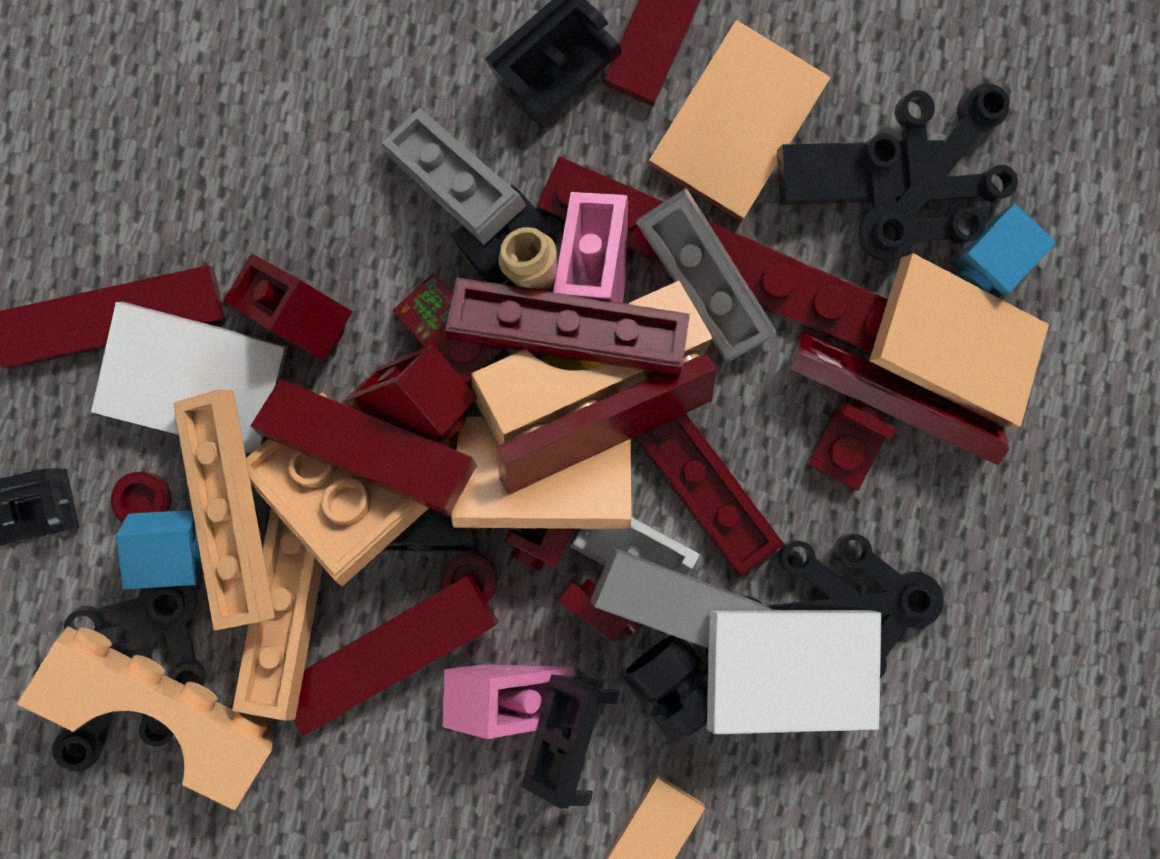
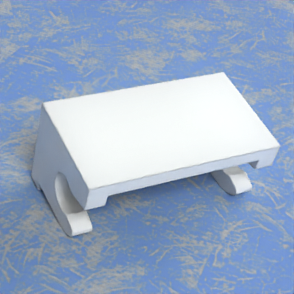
[570,517,700,574]

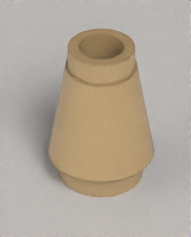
[499,227,557,292]

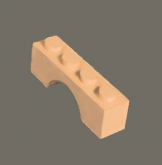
[471,281,712,446]
[17,626,274,810]

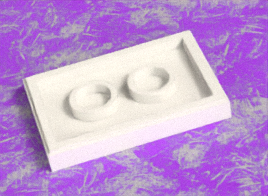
[91,302,288,454]
[707,610,881,734]

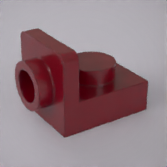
[805,400,897,491]
[504,528,575,570]
[558,578,640,642]

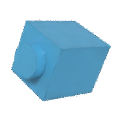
[952,203,1057,297]
[115,510,202,590]

